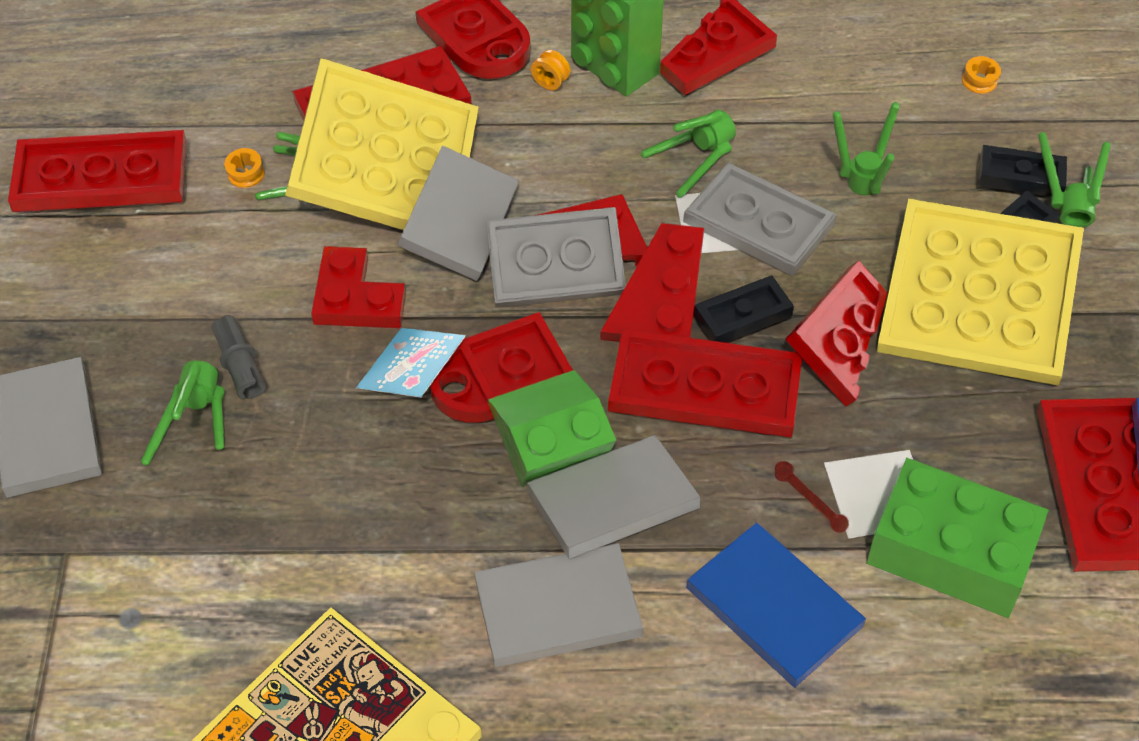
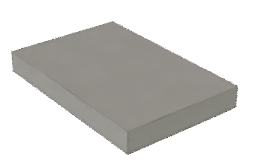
[397,145,519,281]
[683,162,837,277]
[486,207,626,308]
[0,357,102,498]
[527,435,700,559]
[474,543,643,667]

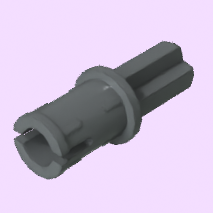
[211,315,266,399]

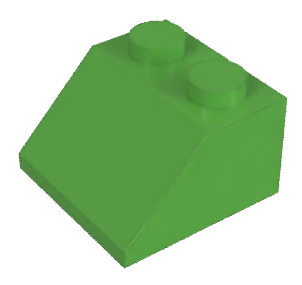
[488,370,616,487]

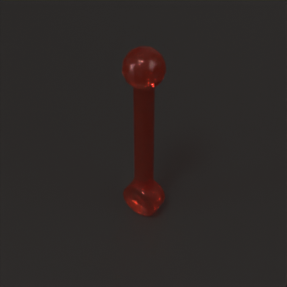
[774,461,849,533]

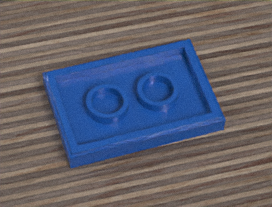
[686,522,866,688]

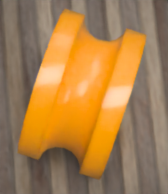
[530,50,571,91]
[962,56,1001,94]
[224,148,265,188]

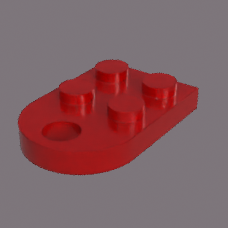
[416,0,530,79]
[429,312,573,423]

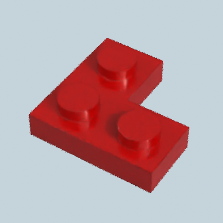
[311,246,406,329]

